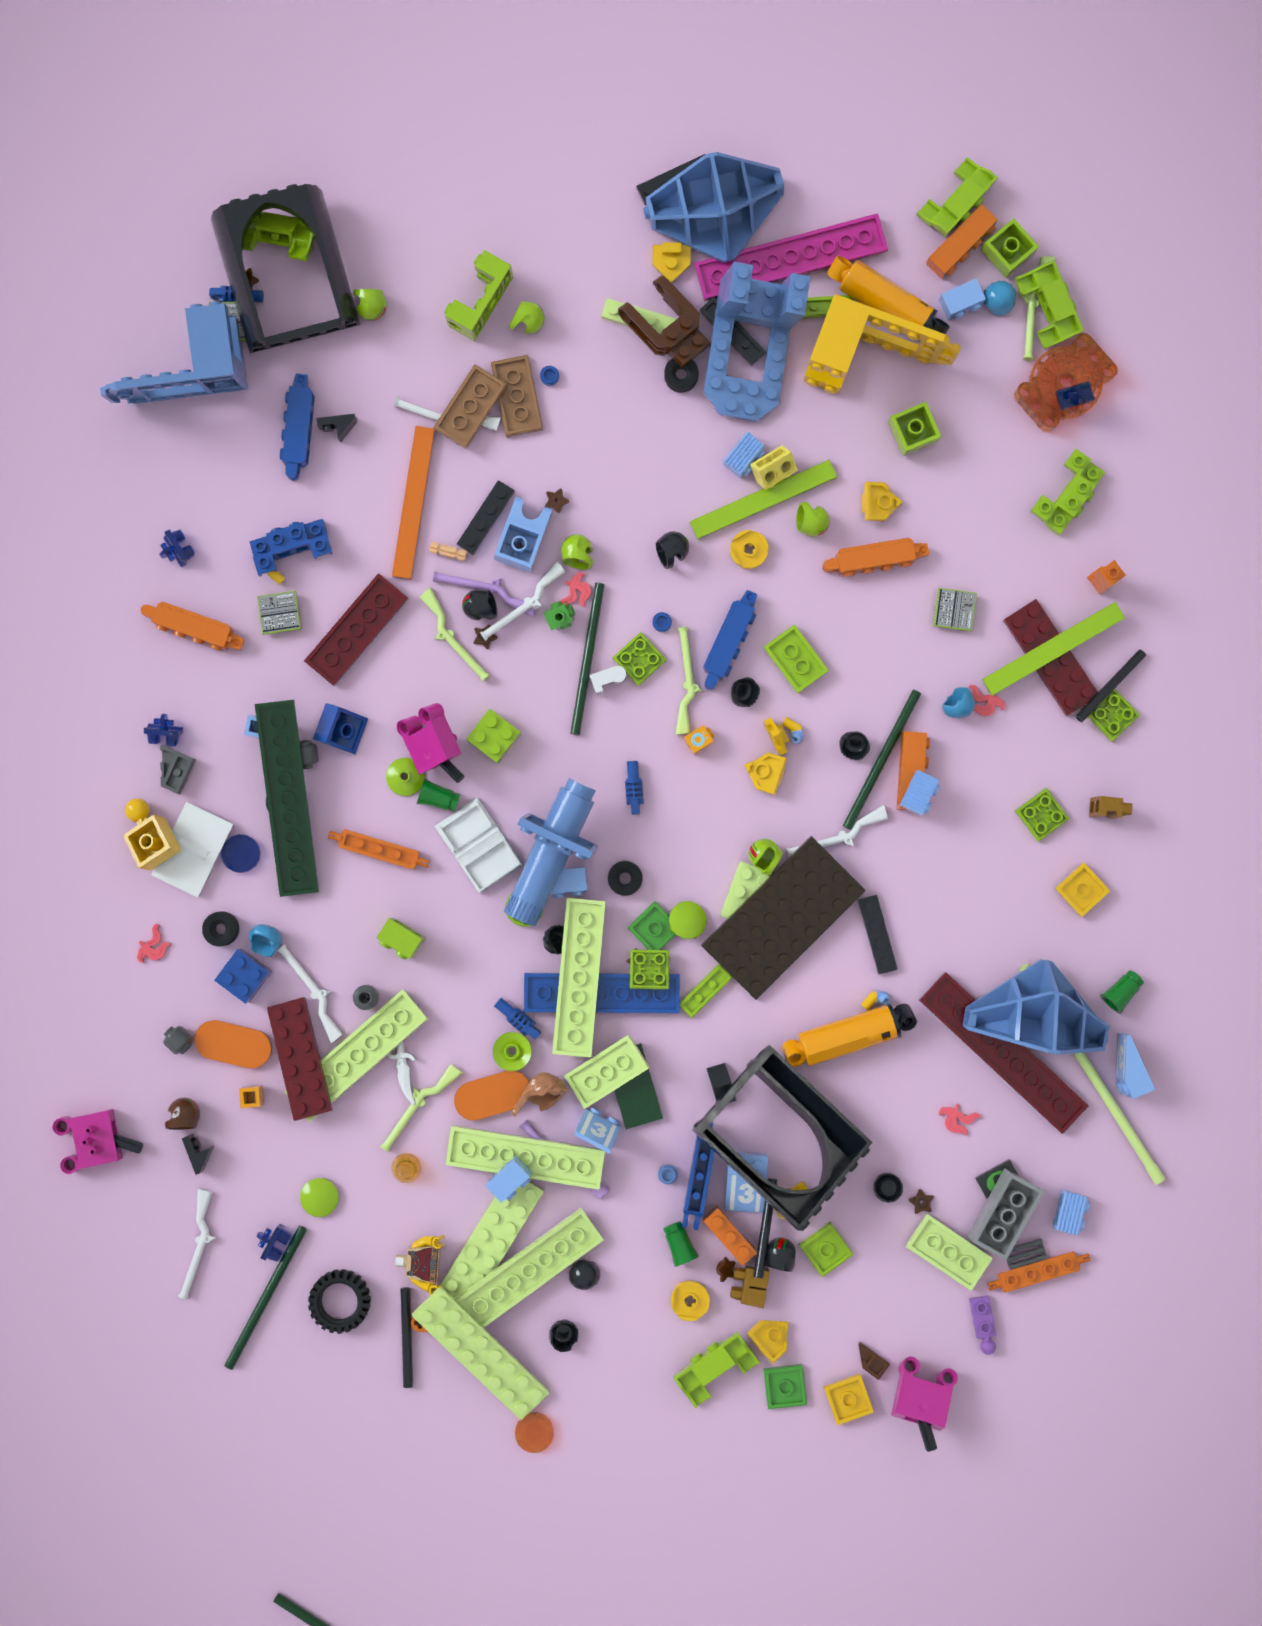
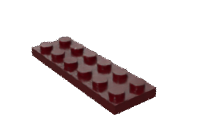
[304,573,409,686]
[1003,599,1098,716]
[267,997,333,1121]

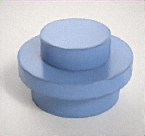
[658,1165,677,1184]

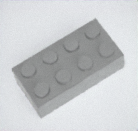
[967,1168,1044,1260]

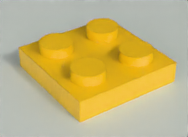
[1054,862,1110,917]
[823,1373,874,1426]

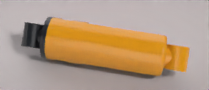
[827,255,950,334]
[782,1004,917,1067]

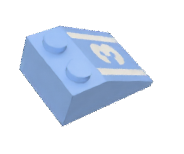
[1116,1033,1155,1099]
[574,1107,621,1153]
[725,1152,768,1213]

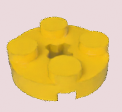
[730,530,768,569]
[670,1280,710,1321]

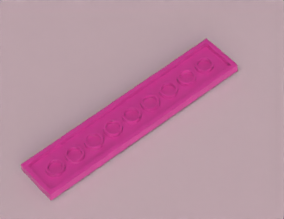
[694,213,888,301]

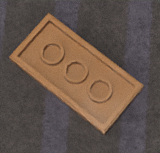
[491,355,543,437]
[433,364,507,449]

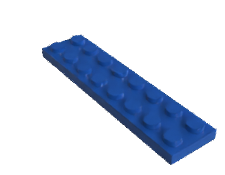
[524,973,680,1013]

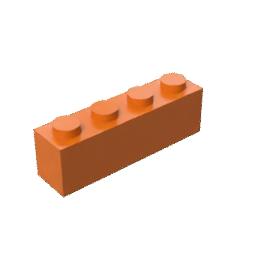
[926,204,998,279]
[896,731,930,810]

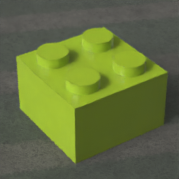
[981,218,1039,278]
[888,401,941,456]
[466,708,521,764]
[376,918,426,960]

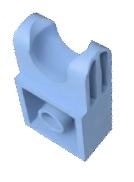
[494,497,552,573]

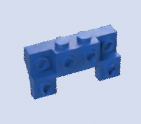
[249,519,333,577]

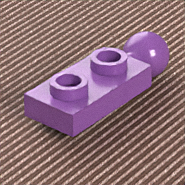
[969,1295,997,1355]

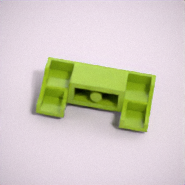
[916,157,998,237]
[243,211,315,261]
[1014,260,1084,350]
[1030,449,1105,536]
[673,1331,760,1408]

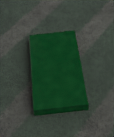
[614,1043,663,1129]

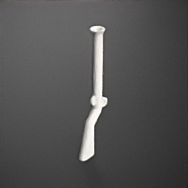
[394,397,501,432]
[480,561,566,641]
[786,805,888,858]
[277,944,343,1043]
[178,1188,216,1299]

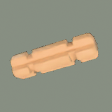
[429,541,467,561]

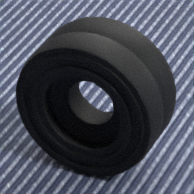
[664,358,699,393]
[608,861,642,896]
[202,911,239,947]

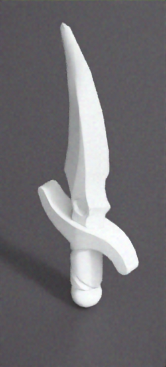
[387,1042,416,1105]

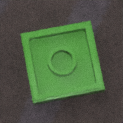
[627,901,676,950]
[763,1364,807,1409]

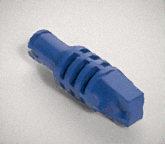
[209,286,264,303]
[625,761,644,815]
[494,998,541,1040]

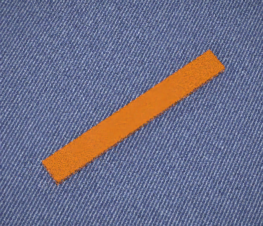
[392,426,435,580]

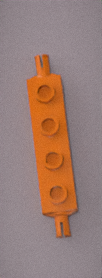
[328,829,430,870]
[987,1251,1091,1293]

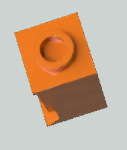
[1087,560,1126,594]

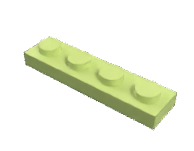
[602,298,676,334]

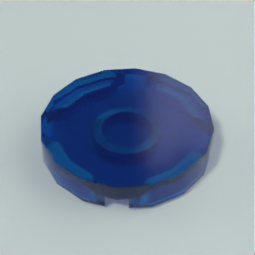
[221,834,261,873]

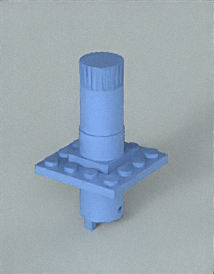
[504,778,598,926]

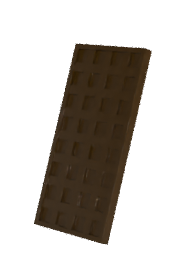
[701,836,866,1000]

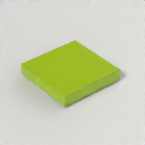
[799,1222,854,1277]

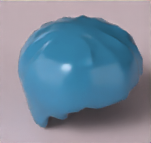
[983,280,1016,316]
[942,687,976,718]
[249,924,282,957]

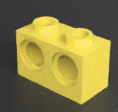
[750,445,798,490]

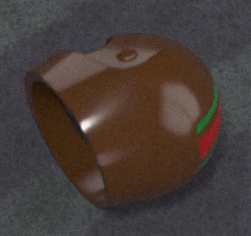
[165,1097,200,1130]

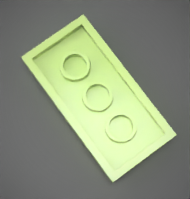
[564,1035,650,1109]
[905,1213,993,1291]

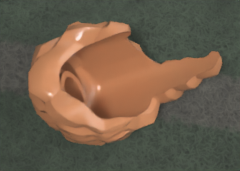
[512,1072,568,1117]

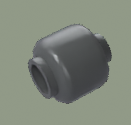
[300,740,319,769]
[353,985,379,1010]
[163,1026,193,1055]

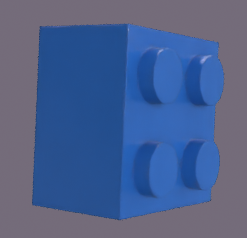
[214,949,273,1004]

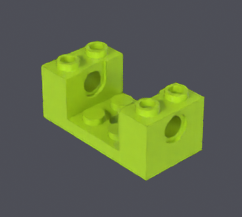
[444,250,513,342]

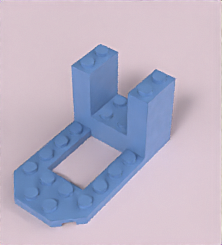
[703,261,810,422]
[100,301,248,404]

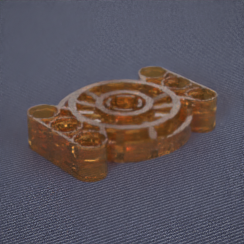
[1014,333,1118,432]

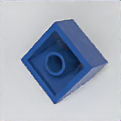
[313,703,368,754]

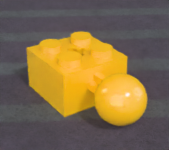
[123,798,182,871]

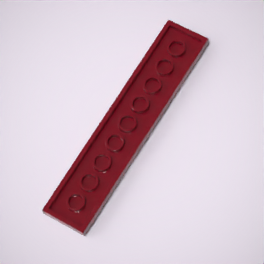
[919,972,1089,1134]

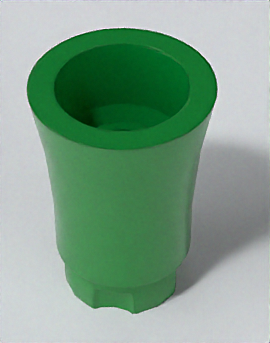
[417,779,460,812]
[1100,970,1144,1014]
[663,1221,699,1267]

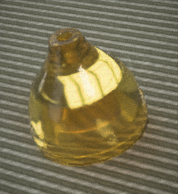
[391,1153,421,1183]

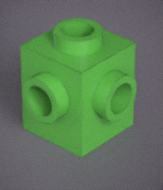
[543,601,576,631]

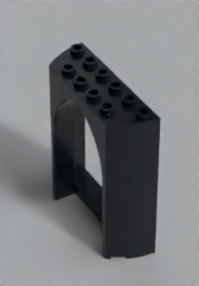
[211,184,361,354]
[692,1045,873,1231]

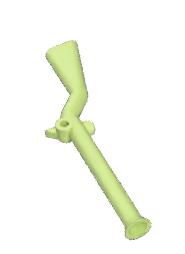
[1020,256,1056,361]
[420,587,490,682]
[675,627,702,735]
[380,1064,463,1152]

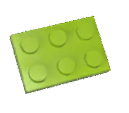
[763,624,829,694]

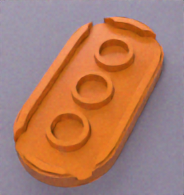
[194,1020,272,1069]
[454,1071,529,1121]

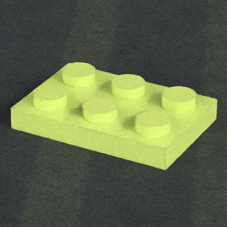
[720,861,773,918]

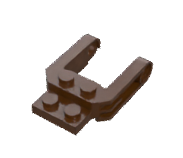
[618,275,711,368]

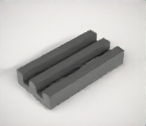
[1006,1239,1047,1269]

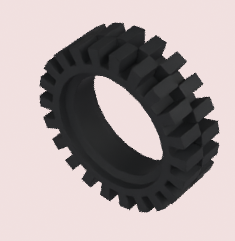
[308,1269,371,1334]

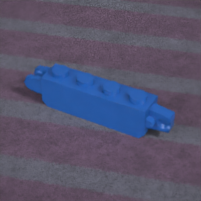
[280,374,315,481]
[703,590,758,690]
[682,1122,714,1231]

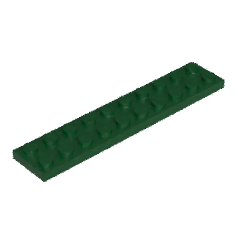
[254,699,319,897]

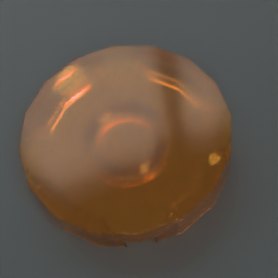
[515,1412,554,1453]

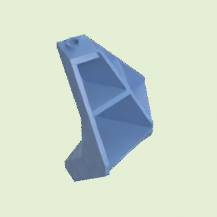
[643,152,784,263]
[962,959,1110,1055]

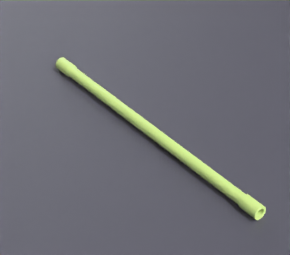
[1019,963,1165,1185]

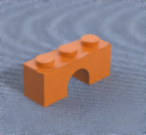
[703,1205,757,1266]

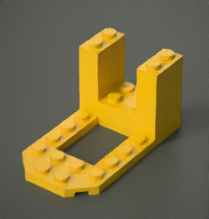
[803,294,961,394]

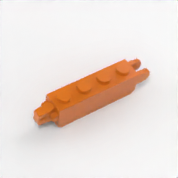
[822,537,929,577]
[140,601,245,651]

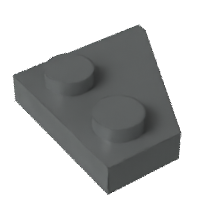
[160,744,196,795]

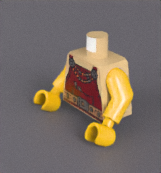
[395,1235,446,1295]

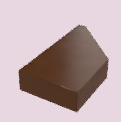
[858,1342,890,1380]

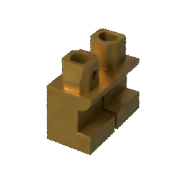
[1089,796,1133,819]
[730,1265,770,1309]

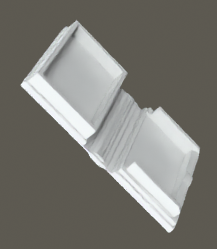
[435,797,523,893]
[151,802,234,897]

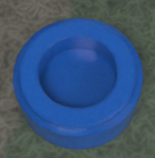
[540,366,559,386]
[652,612,672,632]

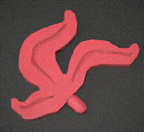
[560,572,591,607]
[969,685,1005,717]
[137,924,171,963]
[939,1104,981,1135]

